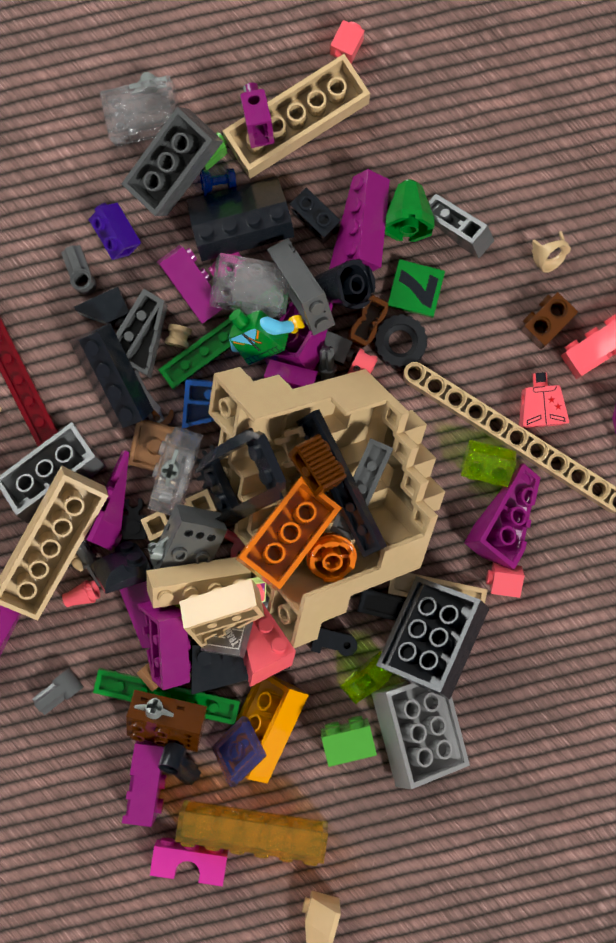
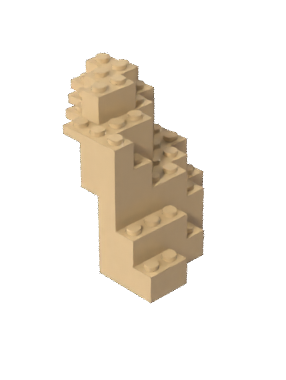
[208,367,445,648]

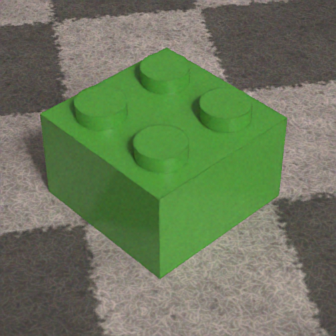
[321,716,377,767]

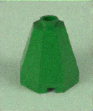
[385,179,434,242]

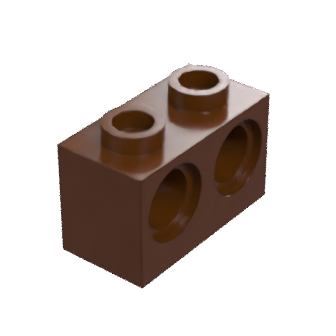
[521,292,578,350]

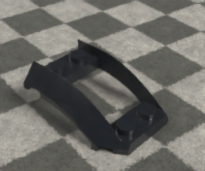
[195,428,287,525]

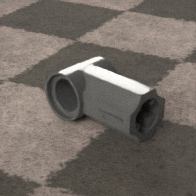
[61,245,97,296]
[32,668,84,715]

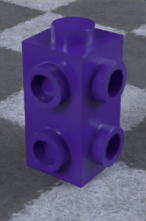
[88,202,141,260]

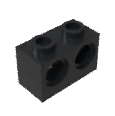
[289,187,341,244]

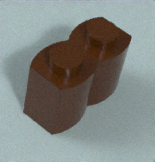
[347,295,388,349]

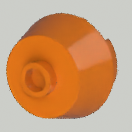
[306,532,357,583]

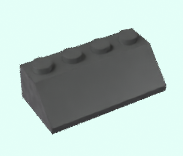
[0,422,106,524]

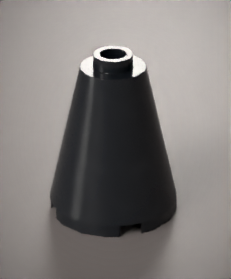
[314,259,376,309]

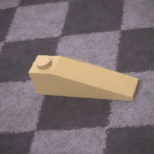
[302,891,341,943]

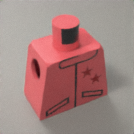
[519,372,569,428]

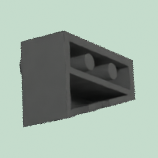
[116,289,168,379]

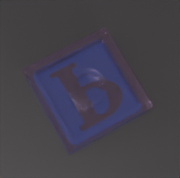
[211,716,267,787]

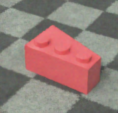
[243,602,296,687]

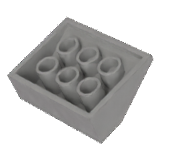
[371,681,470,789]

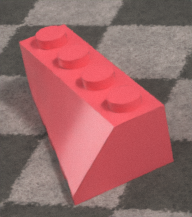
[561,314,616,379]

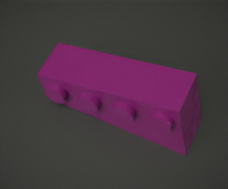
[329,169,390,271]

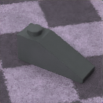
[429,194,495,258]

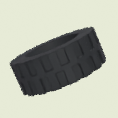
[374,314,428,369]

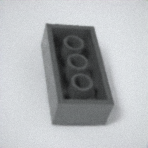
[121,107,223,216]

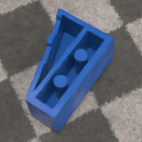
[182,379,215,428]

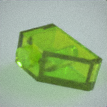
[340,651,393,704]

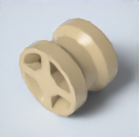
[165,324,192,349]

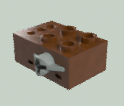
[126,690,207,752]

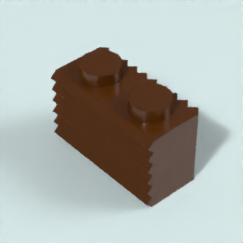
[288,434,347,497]

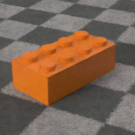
[236,476,342,590]

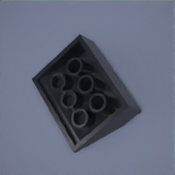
[186,176,295,261]
[376,576,490,700]

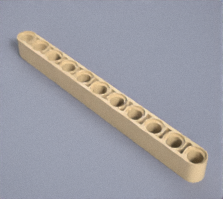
[402,362,616,513]

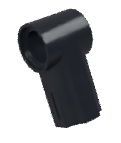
[158,742,201,785]

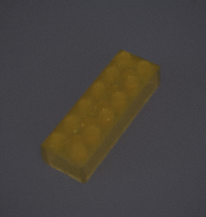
[175,800,328,866]

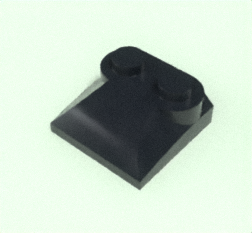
[90,541,151,594]

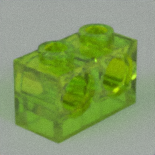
[461,439,516,487]

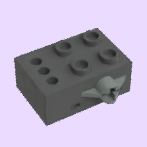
[148,504,227,570]

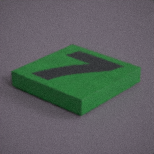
[388,259,445,318]

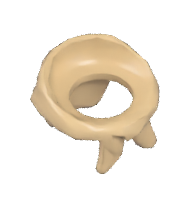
[532,231,571,273]

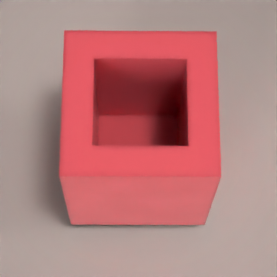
[330,20,365,64]
[486,562,525,598]

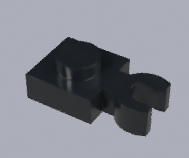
[122,498,147,539]

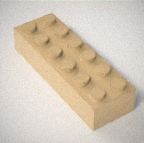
[223,54,370,179]
[0,466,108,621]

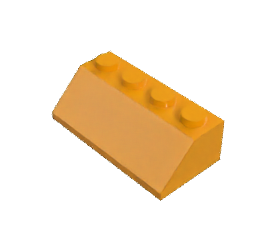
[219,675,309,784]

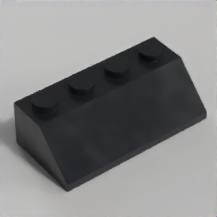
[69,323,154,428]

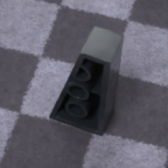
[190,640,290,694]

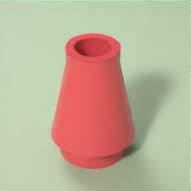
[62,580,100,607]

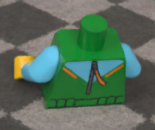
[229,309,305,365]

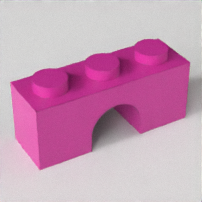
[150,837,229,887]

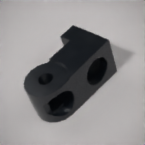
[310,627,358,656]

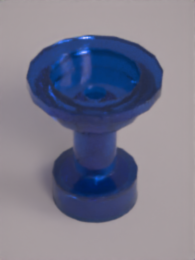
[200,168,236,197]

